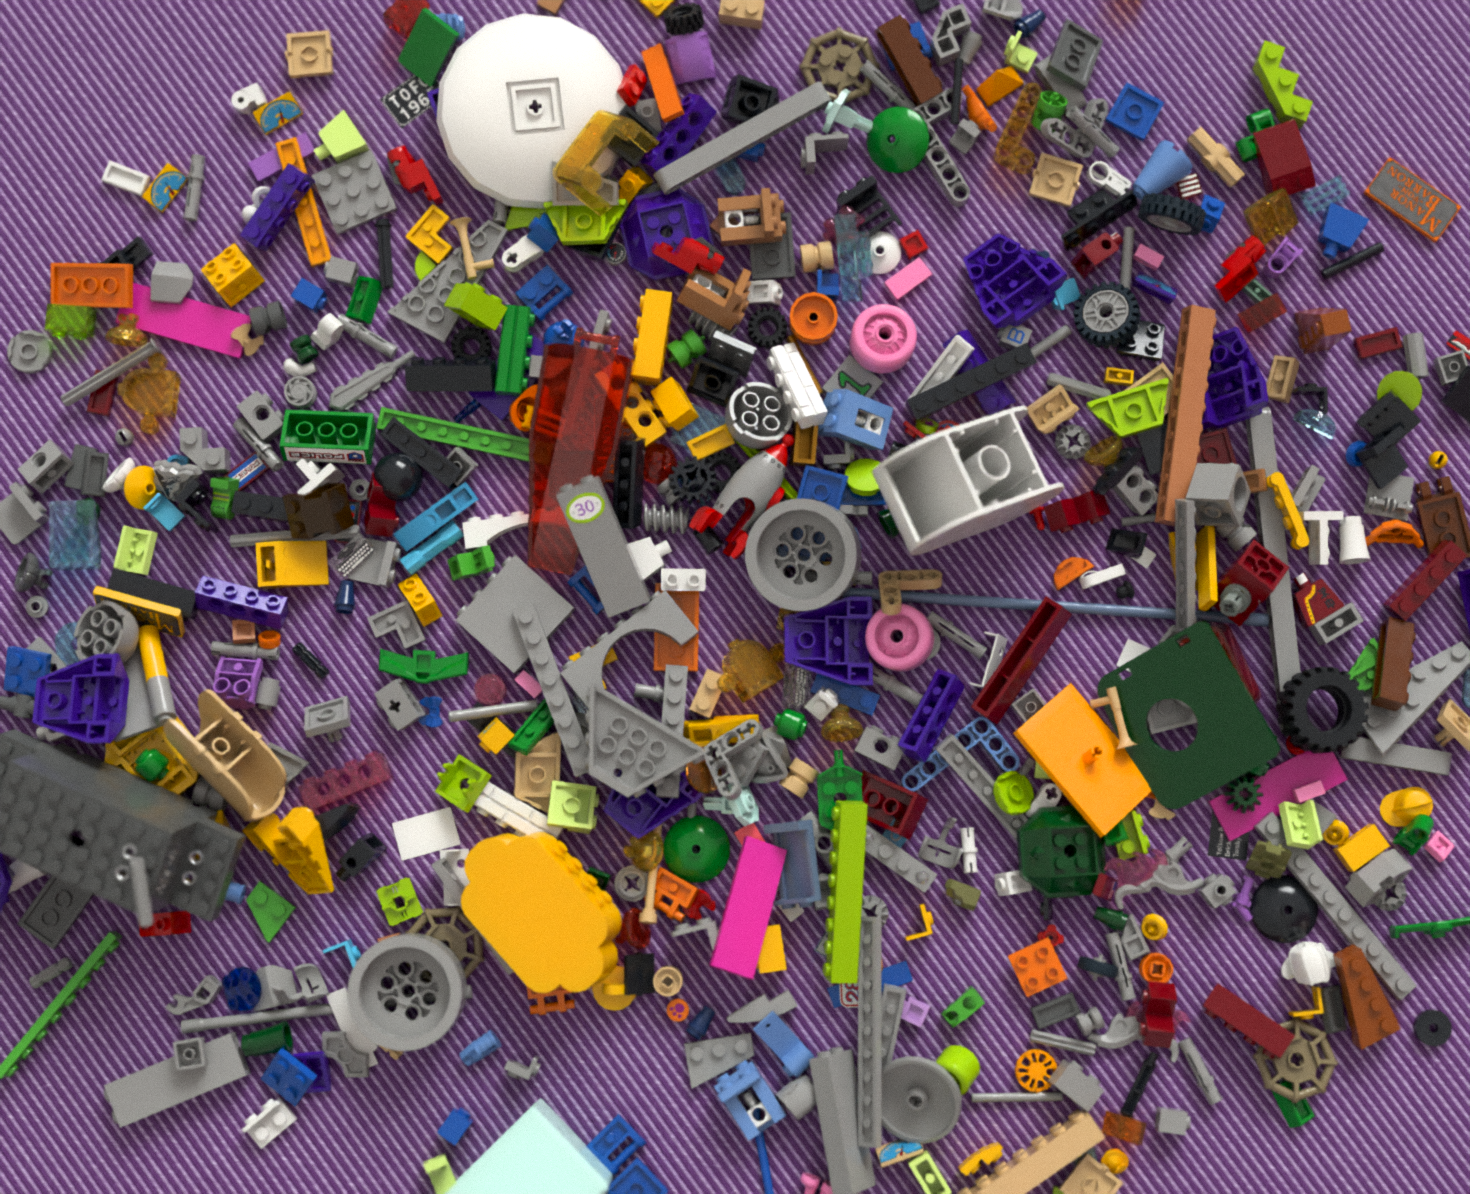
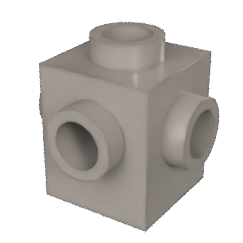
[1197,873,1236,909]

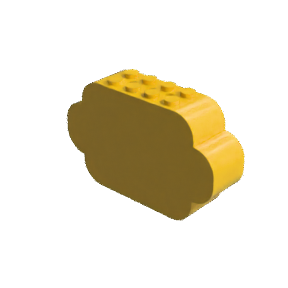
[461,832,621,993]

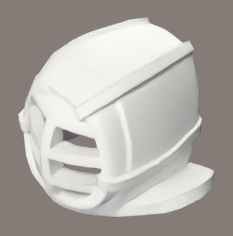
[1281,941,1335,986]

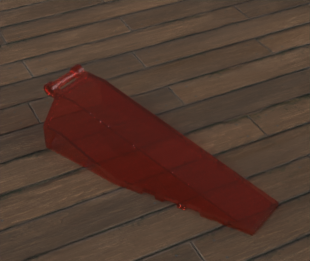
[528,327,636,575]

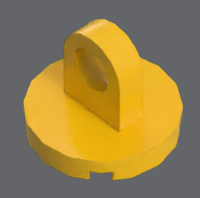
[592,965,636,1011]

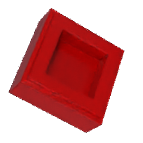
[899,230,929,260]

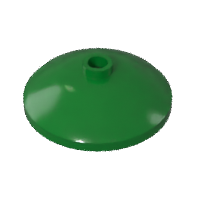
[867,107,929,173]
[663,815,730,883]

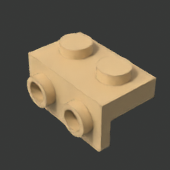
[1026,384,1079,434]

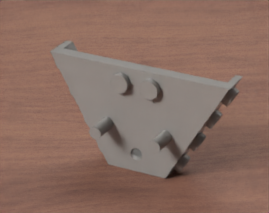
[585,682,709,798]

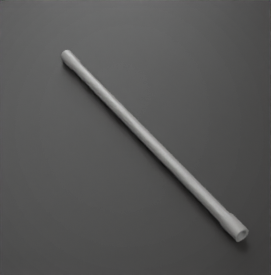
[181,985,473,1034]

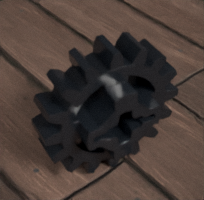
[669,456,717,504]

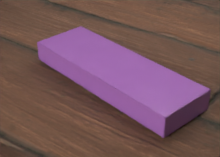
[249,132,315,183]

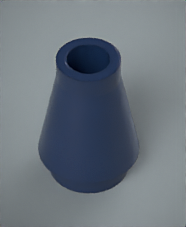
[1013,9,1046,39]
[334,580,356,614]
[685,1006,715,1041]

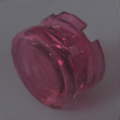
[474,674,507,705]

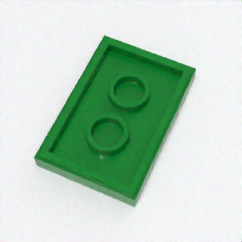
[397,8,459,87]

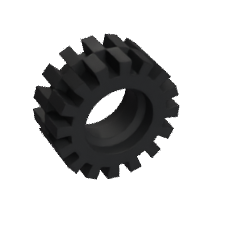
[663,3,704,36]
[748,307,787,349]
[451,326,492,360]
[703,452,741,493]

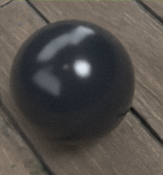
[373,452,423,502]

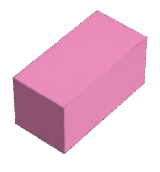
[1133,243,1164,271]
[514,670,543,699]
[1292,780,1326,803]

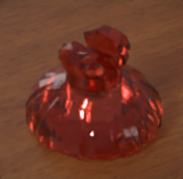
[644,443,677,484]
[615,908,651,949]

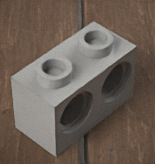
[1112,465,1158,516]

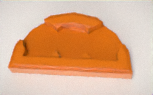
[1054,557,1094,591]

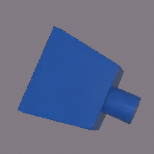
[1318,202,1369,259]

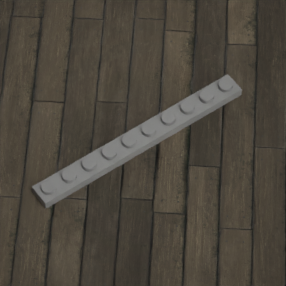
[1253,812,1417,1000]
[858,917,882,1148]

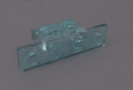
[834,214,873,302]

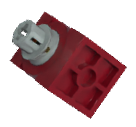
[1213,540,1290,627]

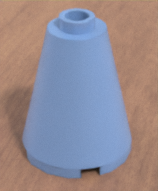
[1133,140,1193,200]

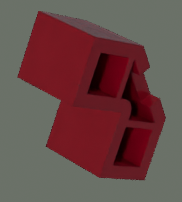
[364,472,399,537]
[1043,491,1111,534]
[1138,981,1177,1048]

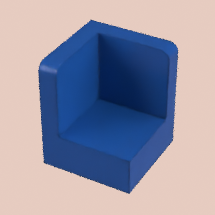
[817,269,839,300]

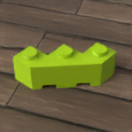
[1252,40,1313,129]

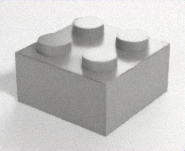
[1433,350,1468,386]
[446,447,479,486]
[1010,688,1046,723]
[173,1037,208,1071]

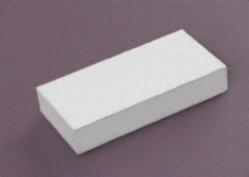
[101,160,151,197]

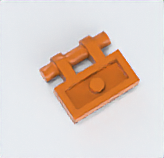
[644,867,700,922]
[526,985,575,1016]

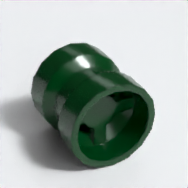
[289,334,319,364]

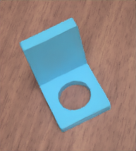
[1051,278,1080,310]
[143,492,185,532]
[322,940,361,968]

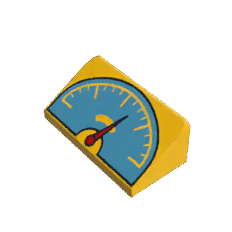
[253,92,303,135]
[142,163,188,213]

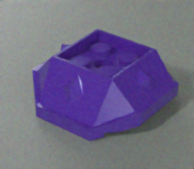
[620,188,714,282]

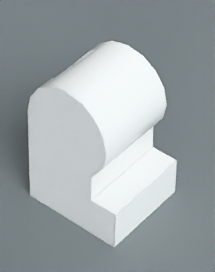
[231,83,268,114]
[310,313,344,350]

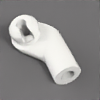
[283,358,317,377]

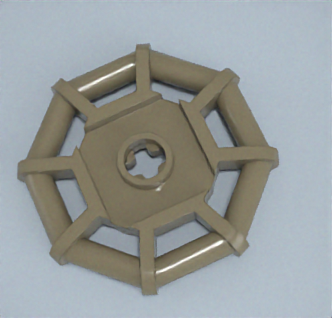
[799,27,880,103]
[405,906,485,982]
[1253,1017,1338,1103]

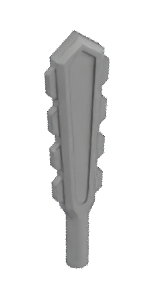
[329,350,417,411]

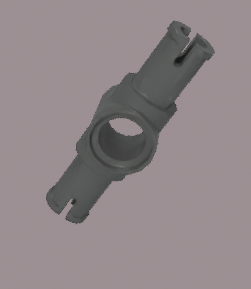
[0,694,35,719]

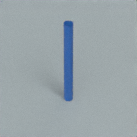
[753,1108,774,1194]

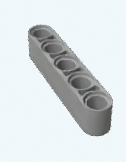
[1340,737,1452,776]

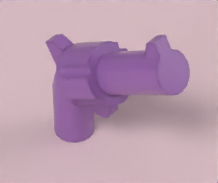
[1231,875,1254,922]

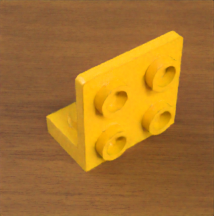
[201,243,265,307]

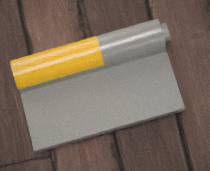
[114,625,177,742]

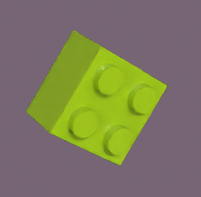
[444,282,508,331]

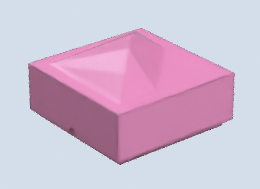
[1423,830,1455,863]

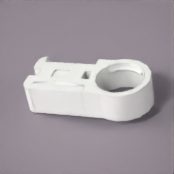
[1087,161,1131,198]
[1079,564,1126,589]

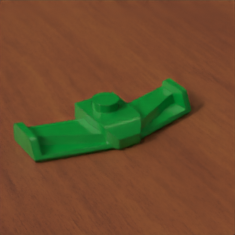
[378,649,469,684]
[1389,916,1470,939]

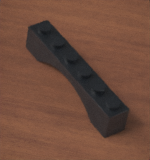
[905,343,1037,423]

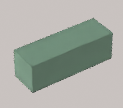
[1241,279,1282,317]

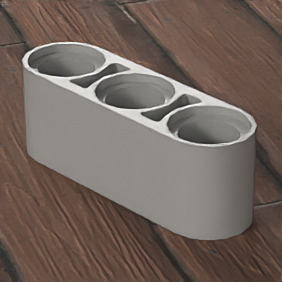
[1034,55,1087,116]

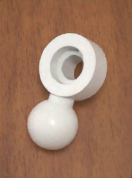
[242,186,270,222]

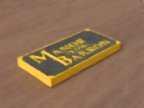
[93,586,185,638]

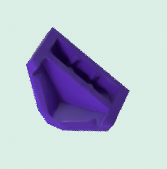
[292,1051,332,1093]

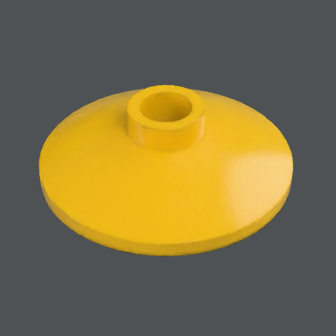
[124,466,162,510]

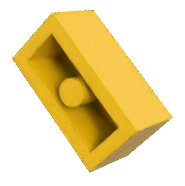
[1103,367,1134,386]

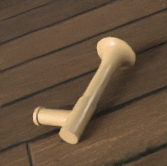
[449,217,495,280]
[1090,687,1138,750]

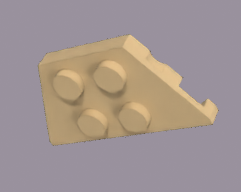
[514,731,561,813]

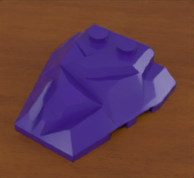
[963,233,1067,328]
[1201,327,1268,429]

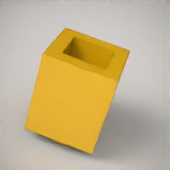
[478,717,515,754]

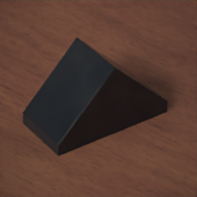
[1106,528,1148,559]

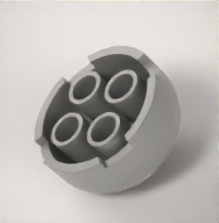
[725,382,793,449]
[74,600,139,663]

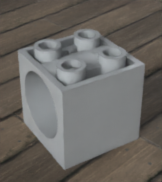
[1185,463,1251,527]

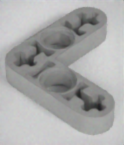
[1041,98,1108,158]
[704,719,763,800]

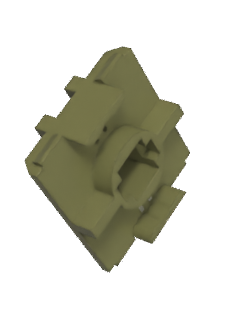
[1245,840,1292,879]

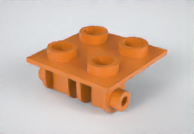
[1008,937,1068,997]

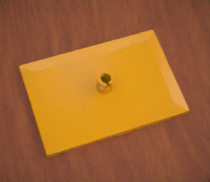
[1013,683,1151,838]

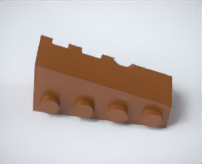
[1294,307,1352,355]
[1333,944,1401,1050]

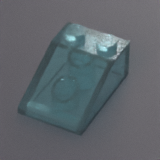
[49,500,101,570]

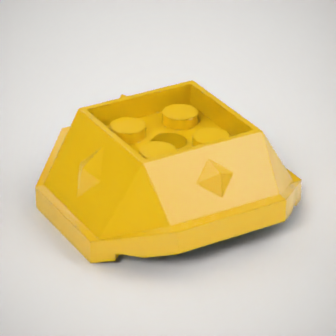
[104,715,199,795]

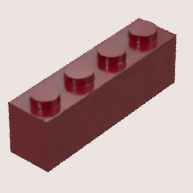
[1383,540,1467,621]
[1202,983,1295,1060]

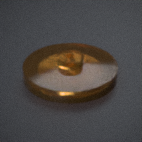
[685,759,723,794]

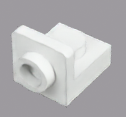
[748,280,783,306]
[805,686,839,721]
[994,870,1032,896]

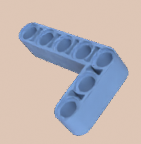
[901,717,1020,792]

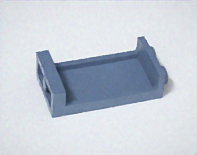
[764,820,821,909]

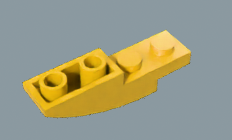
[683,714,760,747]

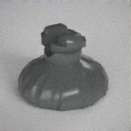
[14,552,53,592]

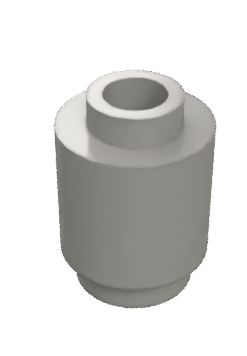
[255,677,281,710]

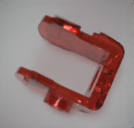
[383,0,430,41]

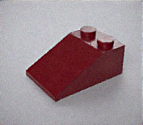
[1253,119,1316,200]
[861,770,928,840]

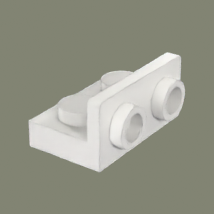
[661,568,706,591]
[242,1098,298,1149]

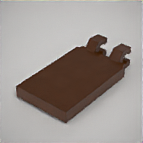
[1414,476,1470,558]

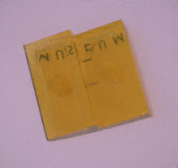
[1243,188,1299,246]

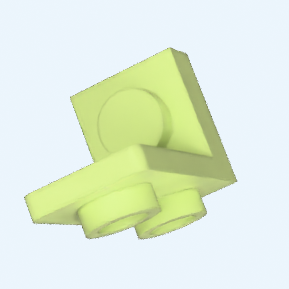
[1004,30,1038,74]
[423,1153,456,1194]

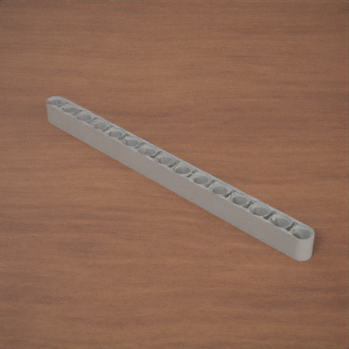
[1246,407,1301,734]

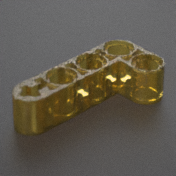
[994,82,1042,174]

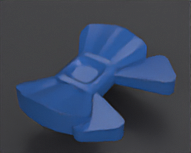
[418,696,443,727]

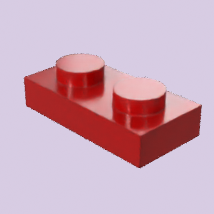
[617,63,648,107]

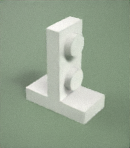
[1298,511,1343,565]

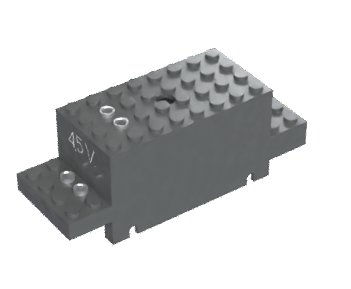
[0,729,246,922]

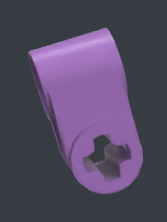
[1263,236,1303,279]

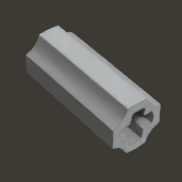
[1403,332,1429,379]

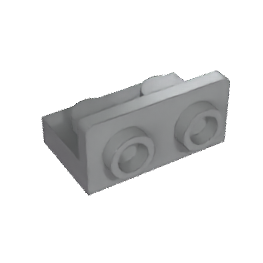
[1291,465,1325,512]

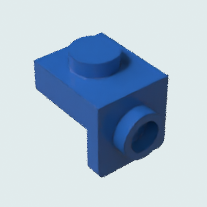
[1200,194,1225,234]

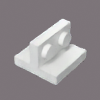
[296,458,345,494]

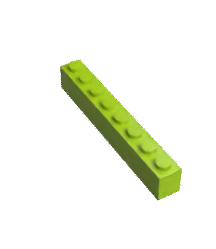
[823,800,868,983]

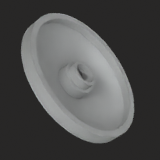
[882,1056,962,1143]

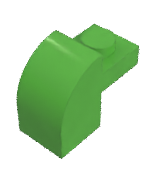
[447,545,495,581]

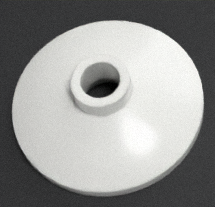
[858,231,901,274]

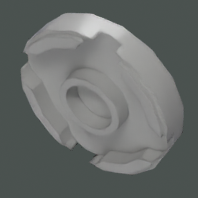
[7,330,52,374]

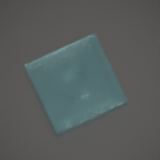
[669,403,726,458]

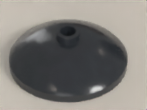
[1250,876,1318,943]

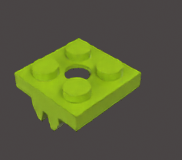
[435,754,492,813]

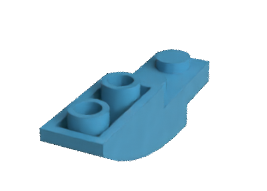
[393,481,478,552]

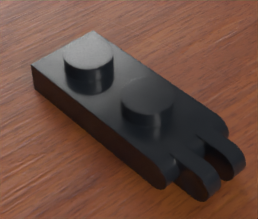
[1093,446,1144,495]

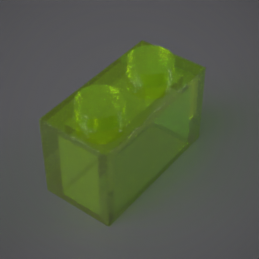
[45,304,97,340]

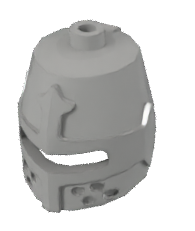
[775,1075,817,1120]

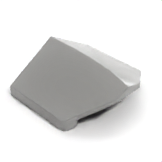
[982,0,1023,20]
[151,261,194,304]
[248,965,297,1011]

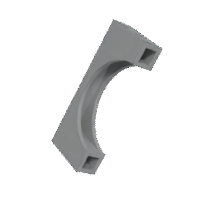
[560,590,699,710]

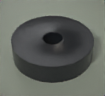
[1413,1009,1452,1046]

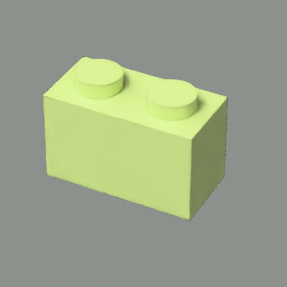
[907,1149,952,1194]

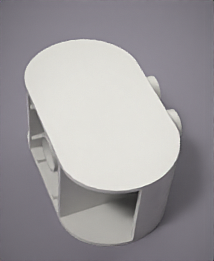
[872,406,1065,555]

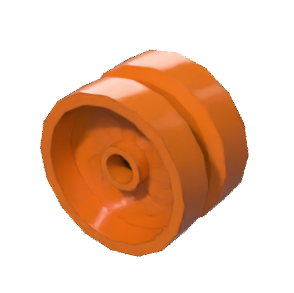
[789,292,838,346]

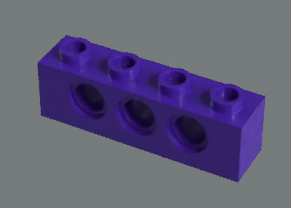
[640,93,717,175]
[195,575,288,630]
[898,669,965,763]

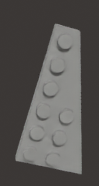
[387,219,508,344]
[1362,641,1470,757]

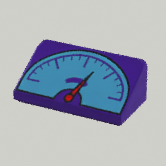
[1132,271,1177,304]

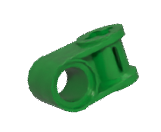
[1393,814,1434,856]

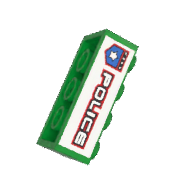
[279,409,376,464]

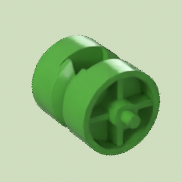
[1031,91,1068,132]
[666,329,707,369]

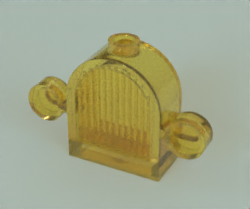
[118,352,181,435]
[717,638,784,703]

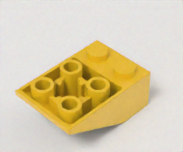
[256,541,329,589]

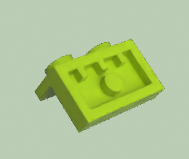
[1115,810,1150,861]

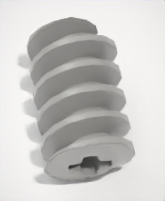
[688,311,738,341]
[643,503,689,535]

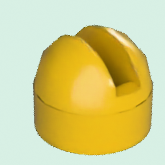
[1428,451,1448,469]

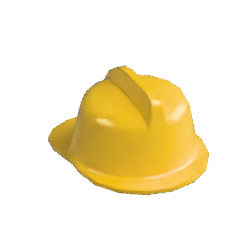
[1380,787,1433,827]

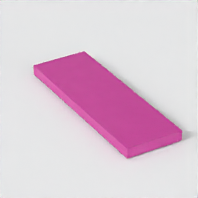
[115,283,252,359]
[1208,751,1348,841]
[709,836,787,980]

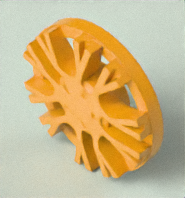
[1015,1049,1057,1092]

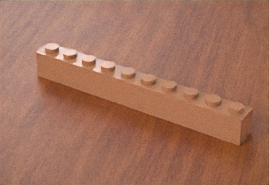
[1155,305,1216,527]

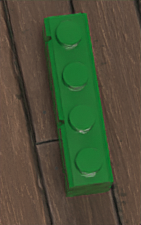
[495,305,536,397]

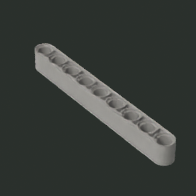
[653,82,832,195]

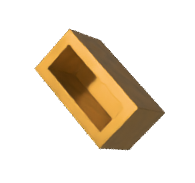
[790,422,818,467]

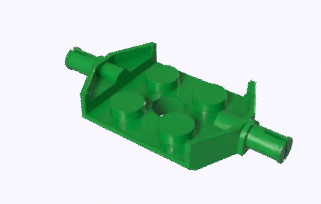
[817,750,863,830]

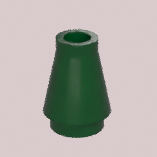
[1093,906,1128,932]

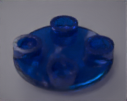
[222,966,262,1012]

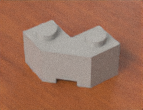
[930,3,972,67]
[179,427,231,475]
[1345,848,1413,907]

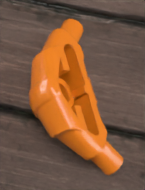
[962,85,997,132]
[1365,519,1424,548]

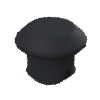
[1116,581,1135,599]

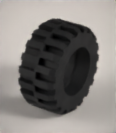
[1276,666,1369,753]

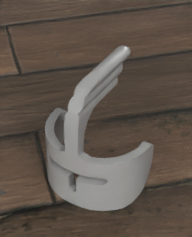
[918,817,963,869]
[271,963,329,1004]

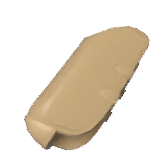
[163,689,287,822]

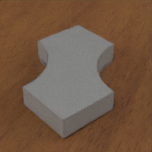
[322,1031,369,1077]

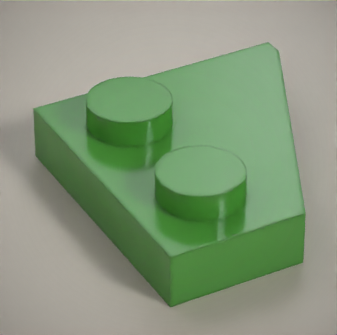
[1348,638,1378,692]
[246,881,297,943]

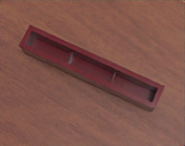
[971,596,1072,724]

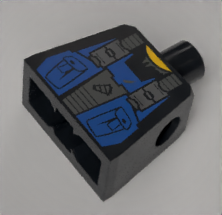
[336,832,388,882]

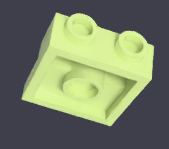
[546,780,599,834]

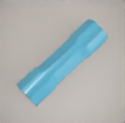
[400,520,464,575]

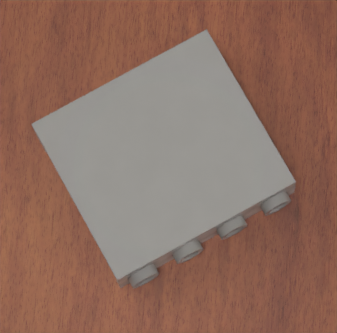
[456,555,575,674]

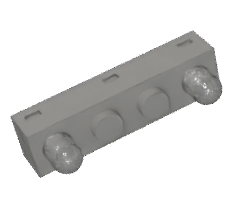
[865,824,938,893]

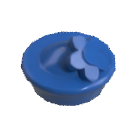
[1345,440,1367,467]

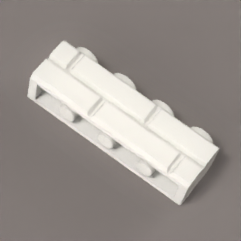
[767,342,828,429]
[474,782,564,840]

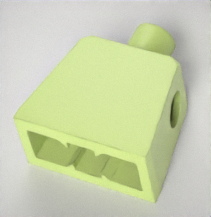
[313,110,370,163]

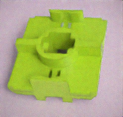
[376,877,423,926]

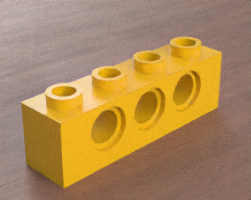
[594,360,667,449]

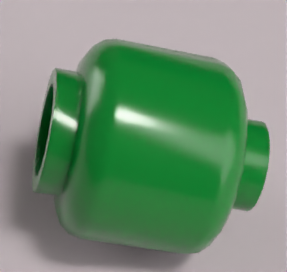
[774,708,808,740]
[135,749,169,782]

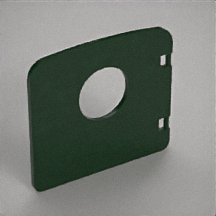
[1097,621,1280,809]

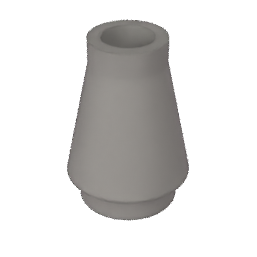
[959,31,983,65]

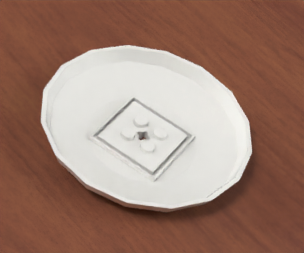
[436,14,631,209]

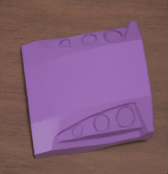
[665,31,716,87]
[213,655,263,709]

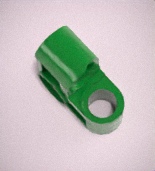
[1235,108,1275,162]

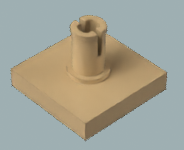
[1435,699,1470,751]

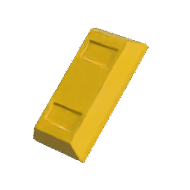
[686,424,735,461]

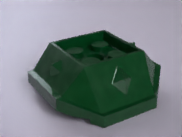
[1016,806,1106,898]

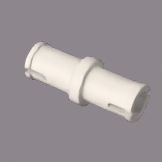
[960,827,978,873]

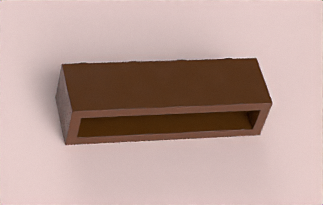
[874,14,943,107]
[1371,616,1416,711]

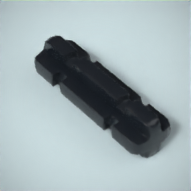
[292,642,329,679]

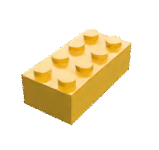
[630,289,673,386]

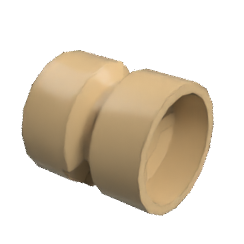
[800,241,834,273]
[779,757,819,799]
[653,965,683,996]

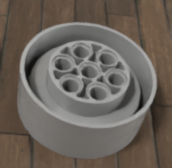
[745,499,861,611]
[347,933,467,1051]

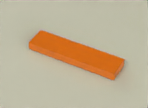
[641,43,684,123]

